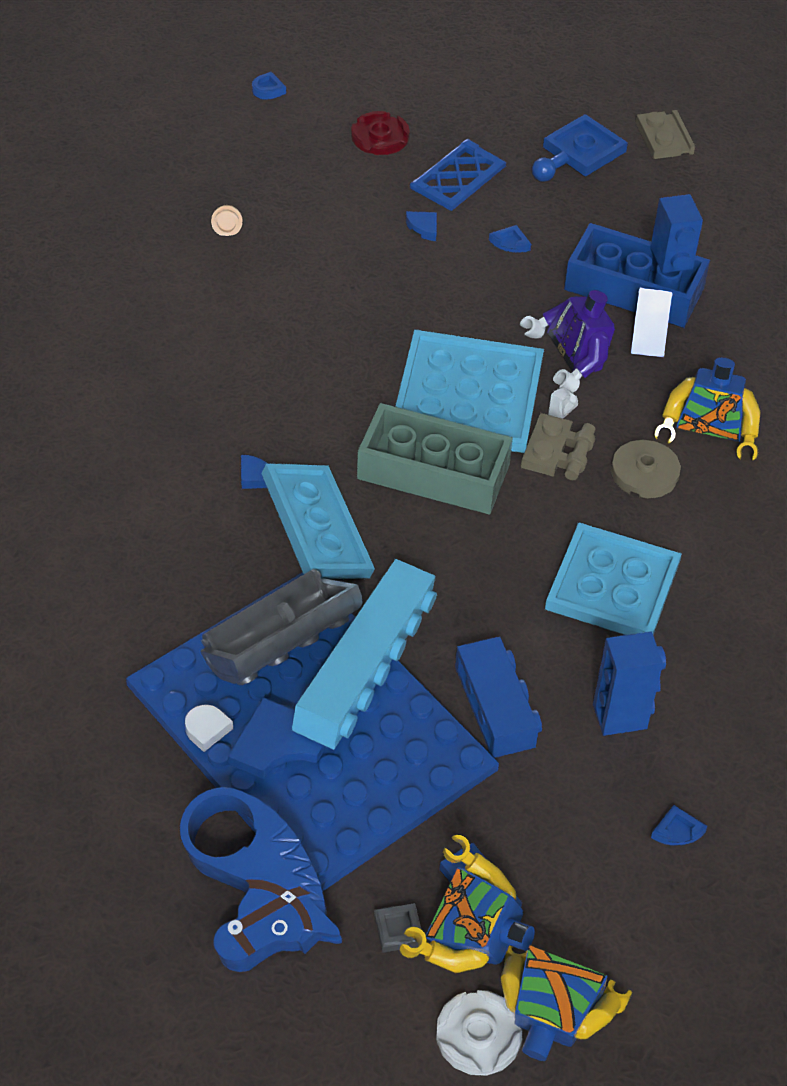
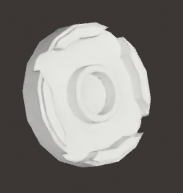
[436,990,522,1075]

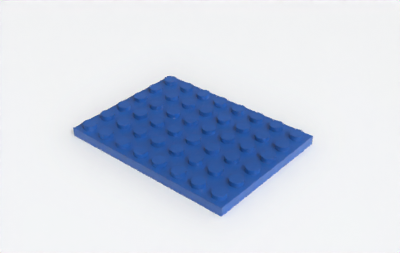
[126,572,499,892]

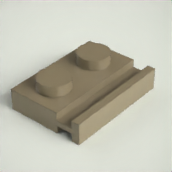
[636,110,695,159]

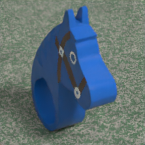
[180,787,342,972]

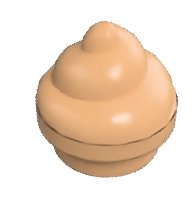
[211,205,242,236]

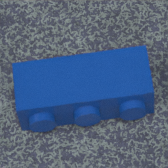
[593,631,666,736]
[455,637,542,758]

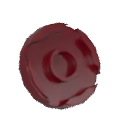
[351,111,410,155]

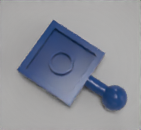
[532,114,628,182]

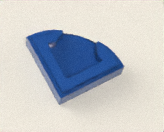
[406,211,437,241]
[489,225,531,252]
[241,455,268,489]
[651,805,708,845]

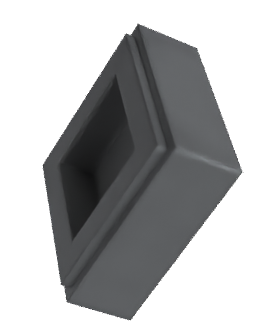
[374,903,421,953]

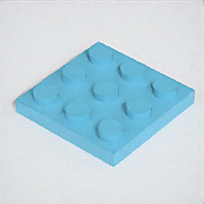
[545,523,682,635]

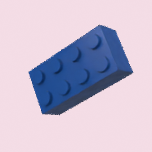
[564,223,710,328]

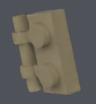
[521,413,596,480]

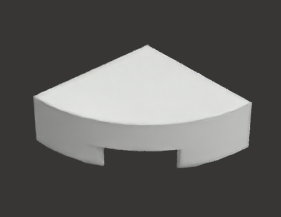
[548,388,578,419]

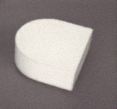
[185,705,233,752]

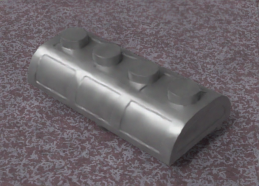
[200,569,362,685]

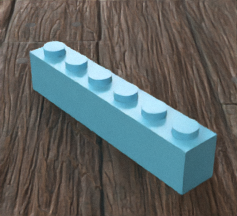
[292,559,437,750]

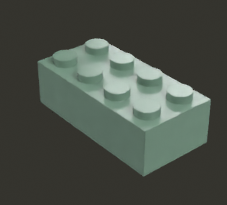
[357,403,513,515]

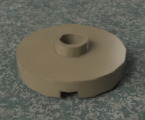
[611,440,681,499]

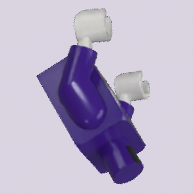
[520,290,615,393]

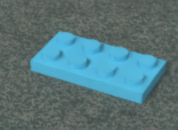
[261,464,375,579]

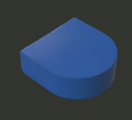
[252,72,286,99]

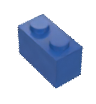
[650,194,703,273]

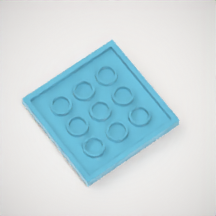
[395,330,544,453]

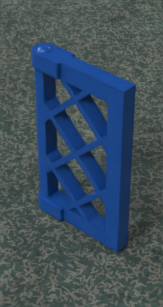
[410,139,506,211]

